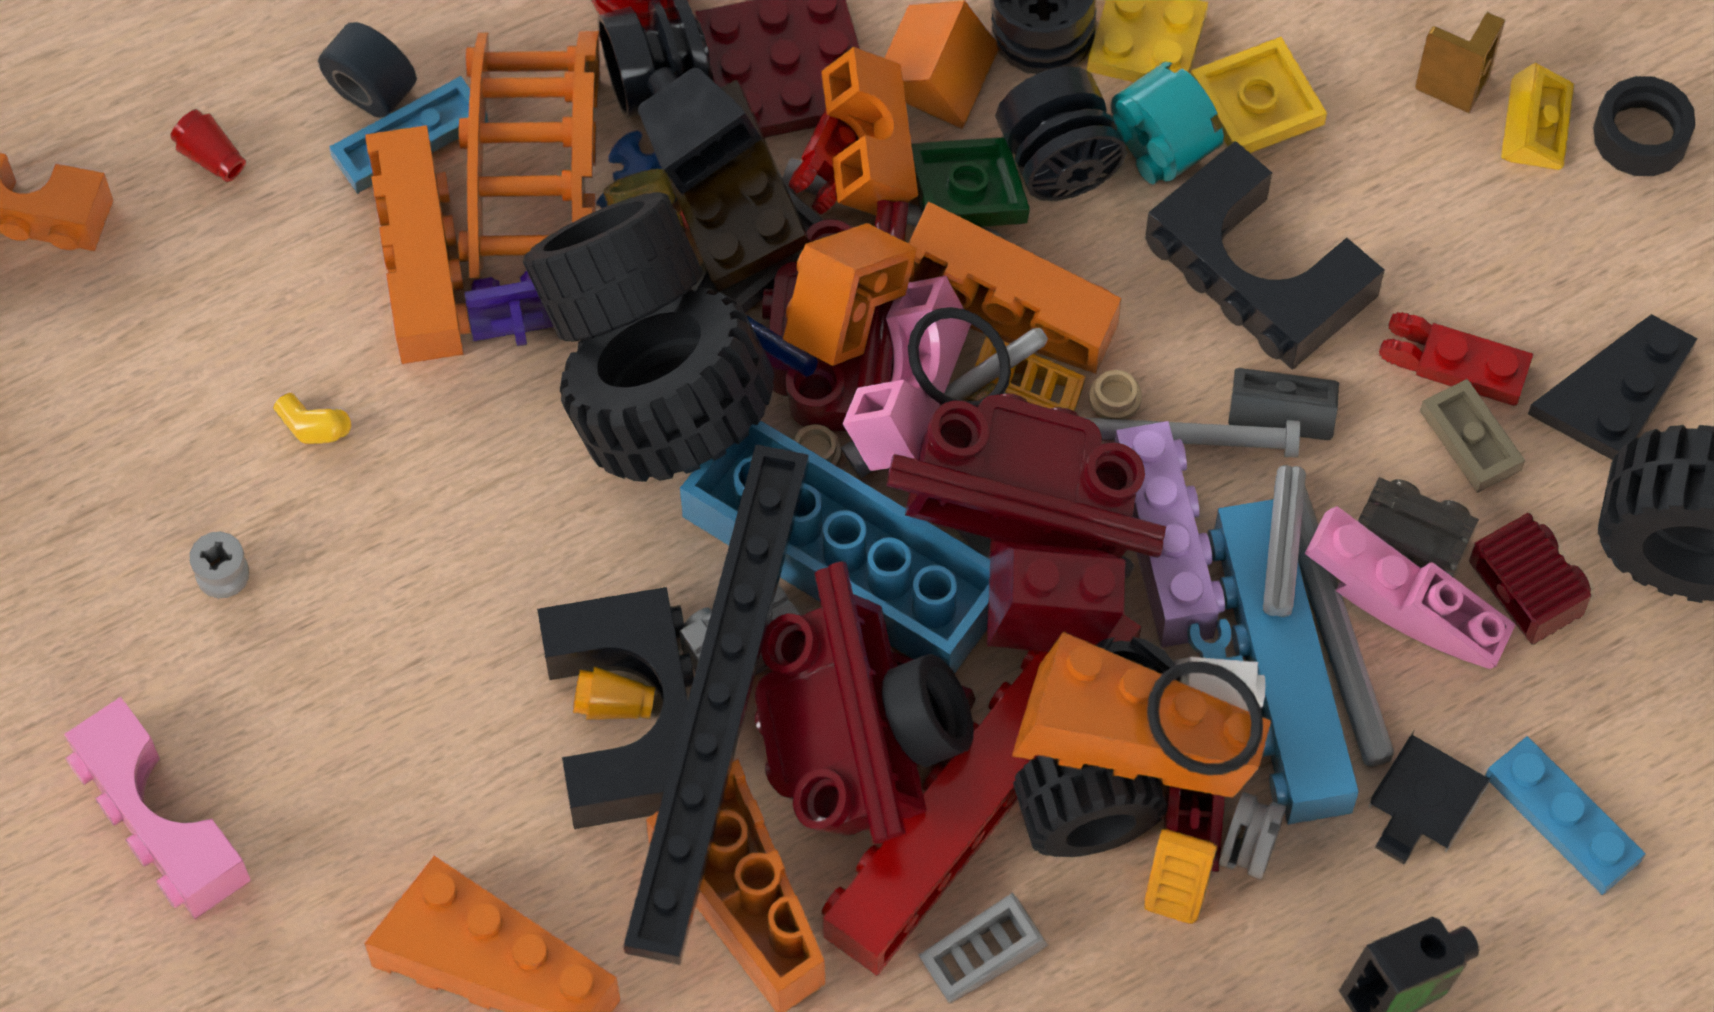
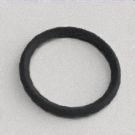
[908,307,1011,407]
[1147,661,1263,775]

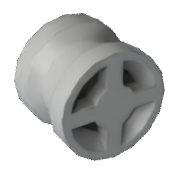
[190,532,249,599]

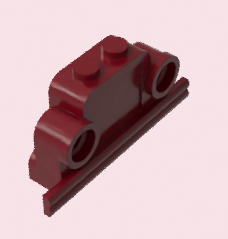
[758,200,909,442]
[886,393,1166,558]
[755,561,927,844]

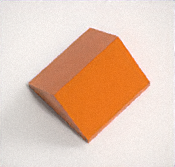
[885,0,999,129]

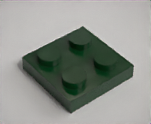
[911,137,1030,227]

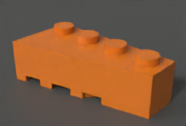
[365,125,471,364]
[908,201,1122,374]
[1012,632,1271,798]
[646,758,825,1012]
[364,856,621,1012]

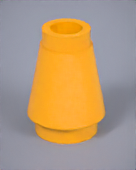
[573,666,655,720]

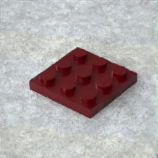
[695,0,860,138]

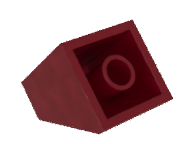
[987,539,1125,652]

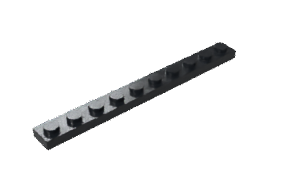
[623,445,809,965]

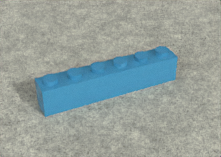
[1208,499,1359,825]

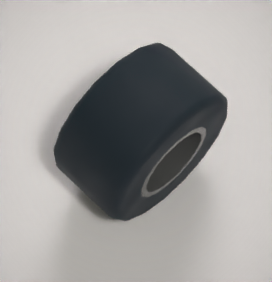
[318,22,417,118]

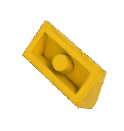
[1501,62,1574,170]

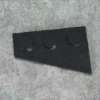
[1528,314,1698,460]

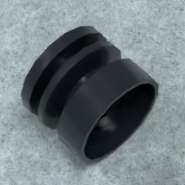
[597,0,710,118]
[990,0,1096,74]
[995,66,1127,201]

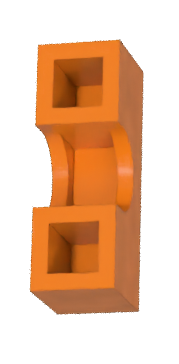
[821,47,918,215]
[0,153,113,251]

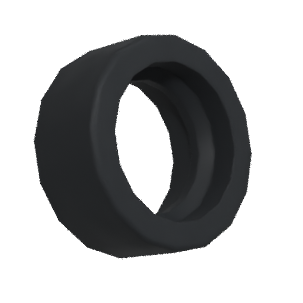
[1593,76,1696,176]
[882,654,974,767]

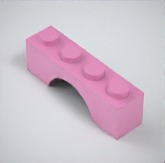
[843,276,971,471]
[65,697,251,919]

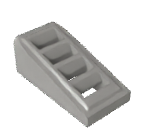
[919,892,1048,1003]

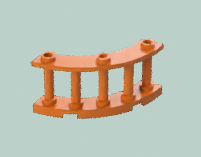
[458,31,601,278]

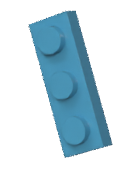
[329,76,488,194]
[1485,736,1646,895]

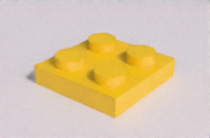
[1087,0,1209,82]
[1191,36,1327,153]

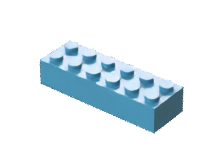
[680,421,990,674]

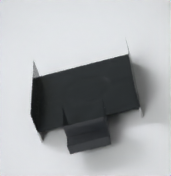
[1369,729,1493,864]

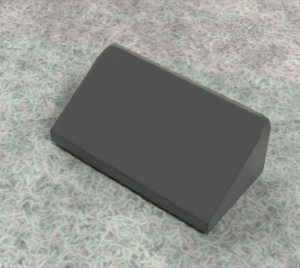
[1228,368,1339,440]

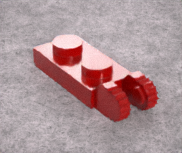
[788,109,859,215]
[1379,312,1534,406]

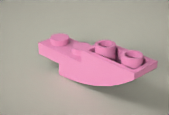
[1304,506,1516,669]

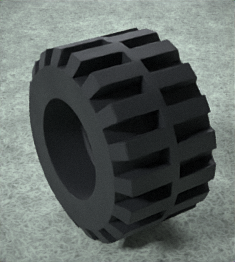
[1013,755,1167,857]

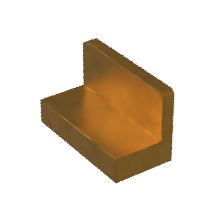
[1415,12,1505,113]

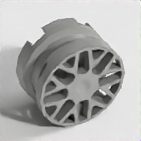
[1219,792,1286,879]

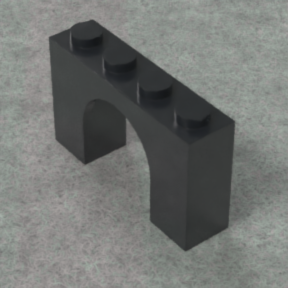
[1145,141,1385,370]
[537,587,694,829]

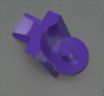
[464,271,553,347]

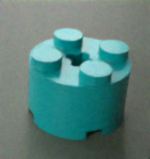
[1111,62,1224,184]

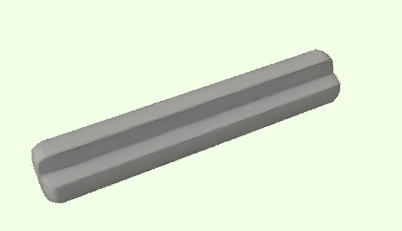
[1263,465,1306,617]

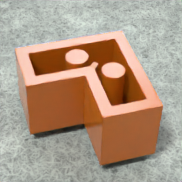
[783,223,917,366]

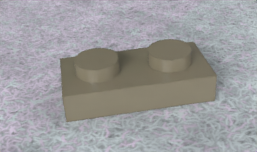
[1420,379,1525,493]

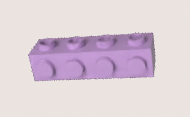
[1115,421,1225,648]

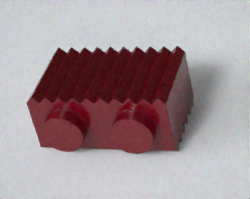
[1469,513,1592,645]

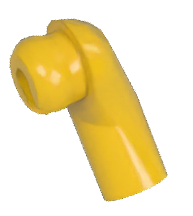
[273,393,351,444]

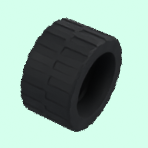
[523,192,703,342]

